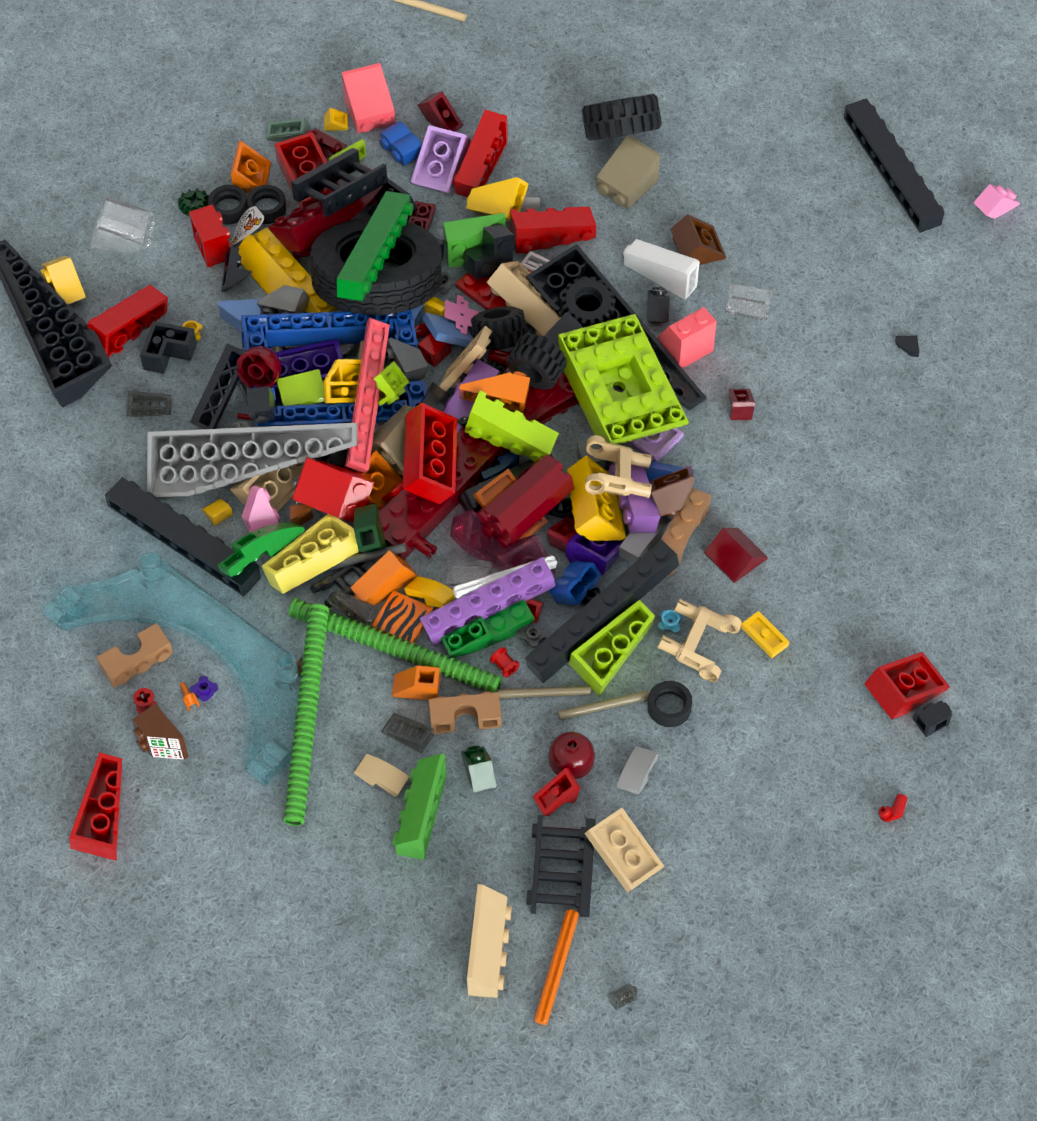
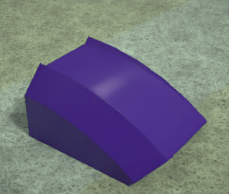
[565,533,626,576]

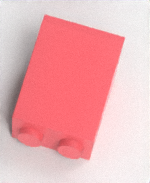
[341,63,395,133]
[657,307,717,368]

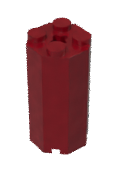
[477,454,575,549]

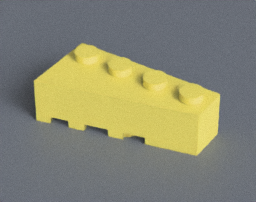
[261,514,359,594]

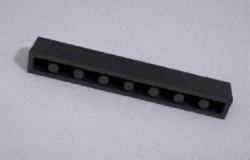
[844,98,945,233]
[105,477,261,597]
[525,540,679,683]

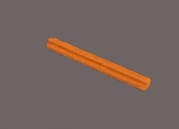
[535,909,579,1025]

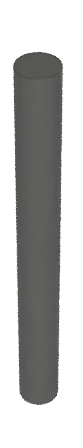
[324,543,407,572]

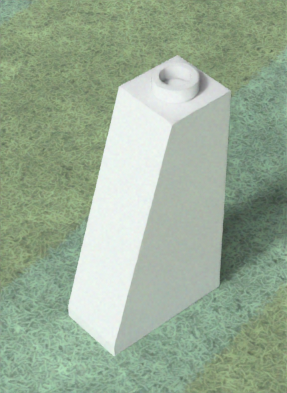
[623,239,700,300]

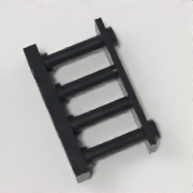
[291,148,388,217]
[526,815,596,917]

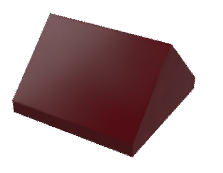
[704,528,768,583]

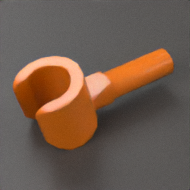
[180,682,200,711]

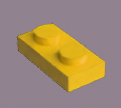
[741,611,789,659]

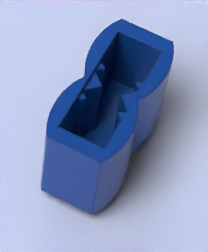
[379,121,422,166]
[549,561,601,605]

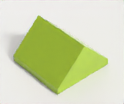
[277,369,325,406]

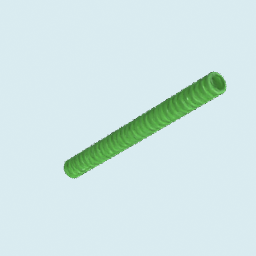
[288,598,502,693]
[283,604,329,826]

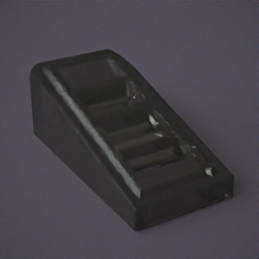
[126,391,172,417]
[327,590,377,626]
[382,713,434,753]

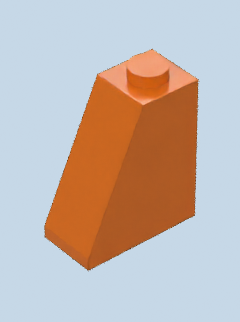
[350,550,418,608]

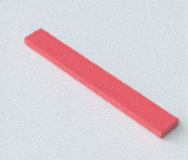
[345,318,390,473]

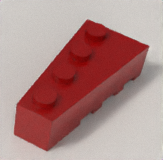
[453,109,508,197]
[510,206,597,254]
[88,284,168,360]
[69,752,123,861]

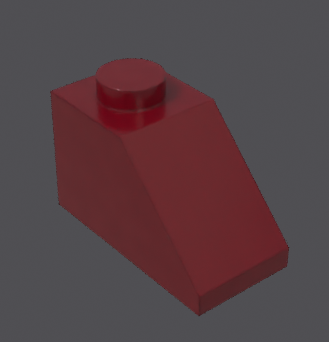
[417,91,463,132]

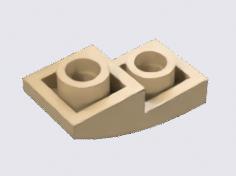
[354,754,410,797]

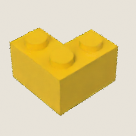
[40,255,86,304]

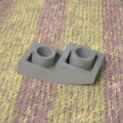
[617,746,658,795]

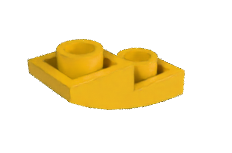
[404,576,455,608]

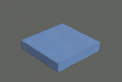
[422,312,473,347]

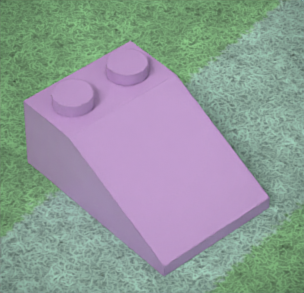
[410,125,471,193]

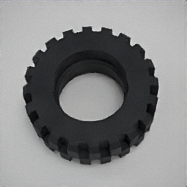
[582,94,662,141]

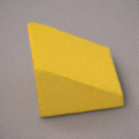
[324,108,348,131]
[202,498,233,526]

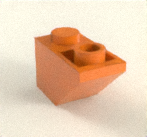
[392,666,441,700]

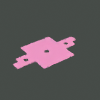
[444,295,479,335]

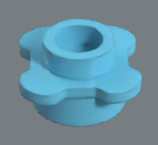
[658,610,683,633]

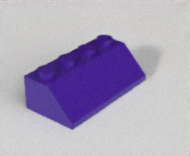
[271,339,343,404]

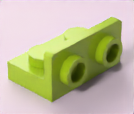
[374,361,409,406]

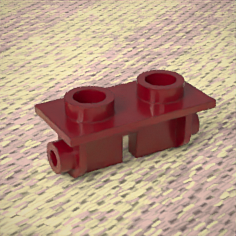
[305,128,348,158]

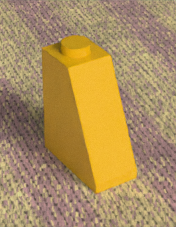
[466,177,529,222]

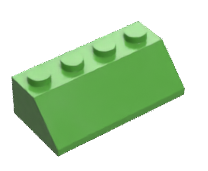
[392,754,447,860]

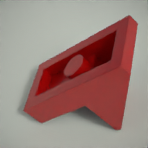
[532,768,580,816]

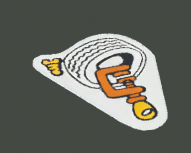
[230,206,264,246]

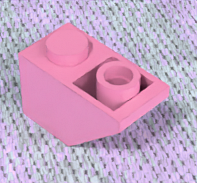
[974,184,1020,219]
[242,485,280,533]

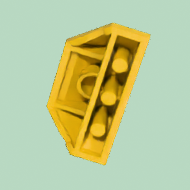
[323,359,399,404]

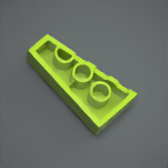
[464,390,559,462]
[569,600,655,696]

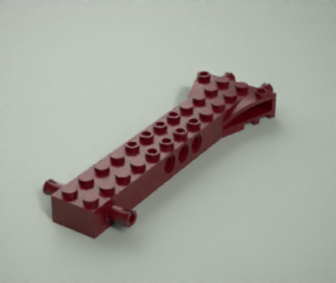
[366,367,580,560]

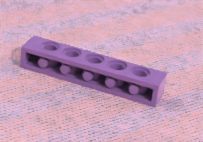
[420,557,556,647]

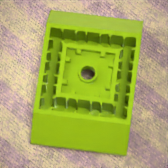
[558,314,689,445]

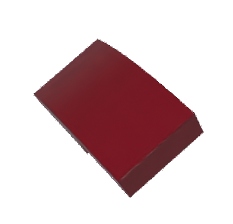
[408,201,436,231]

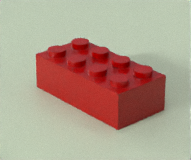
[274,132,338,208]
[403,403,457,504]

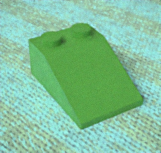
[443,213,506,267]

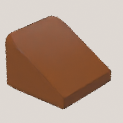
[289,504,313,526]

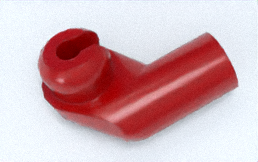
[878,794,908,822]

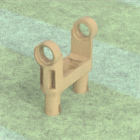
[585,435,652,498]
[657,598,742,682]

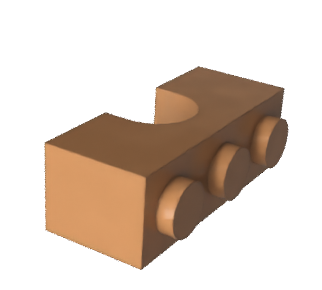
[96,623,173,688]
[429,691,502,734]

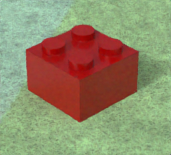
[189,204,231,268]

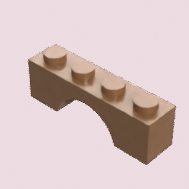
[661,487,711,577]

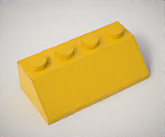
[567,455,626,541]

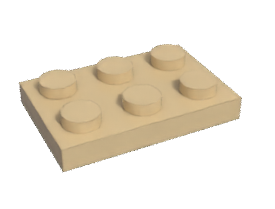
[439,326,492,391]
[584,808,665,893]

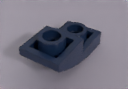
[481,453,519,483]

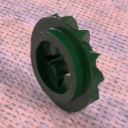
[178,188,209,216]

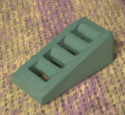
[266,118,311,141]

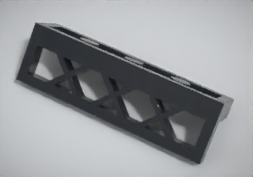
[190,344,244,429]

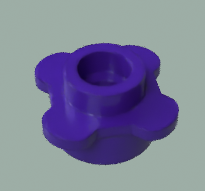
[190,676,218,701]

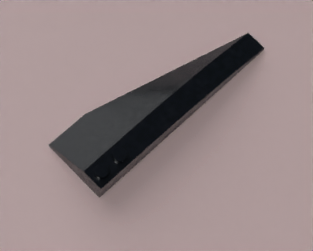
[0,239,112,408]
[526,244,707,411]

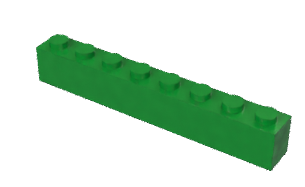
[337,191,413,301]

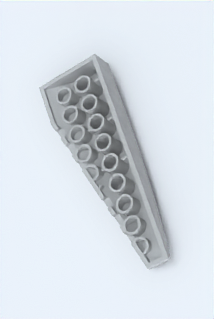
[147,423,357,498]

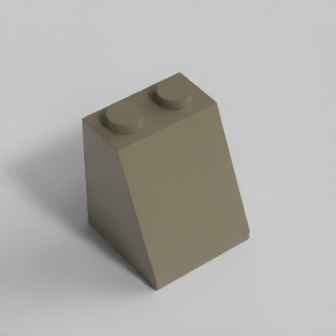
[596,135,660,210]
[372,405,415,476]

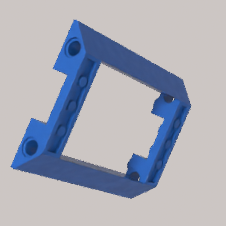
[241,310,427,427]

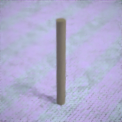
[498,686,591,699]
[558,690,649,720]

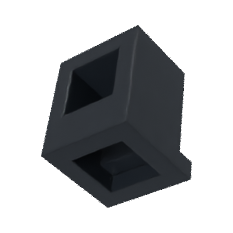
[913,700,952,737]

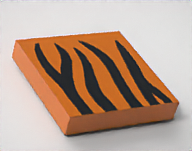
[372,590,433,644]

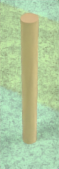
[393,0,467,22]

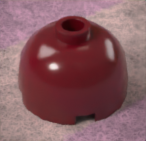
[236,346,281,389]
[548,731,595,779]

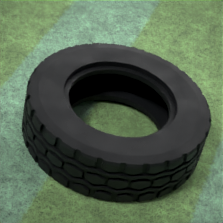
[310,218,441,315]

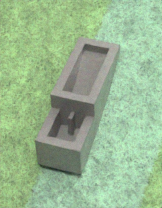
[619,513,672,564]

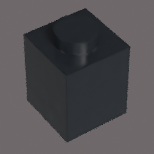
[247,386,275,423]

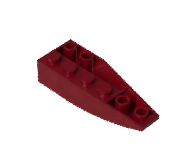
[268,186,383,252]

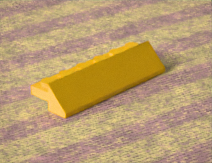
[238,227,337,313]

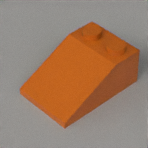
[459,372,530,413]

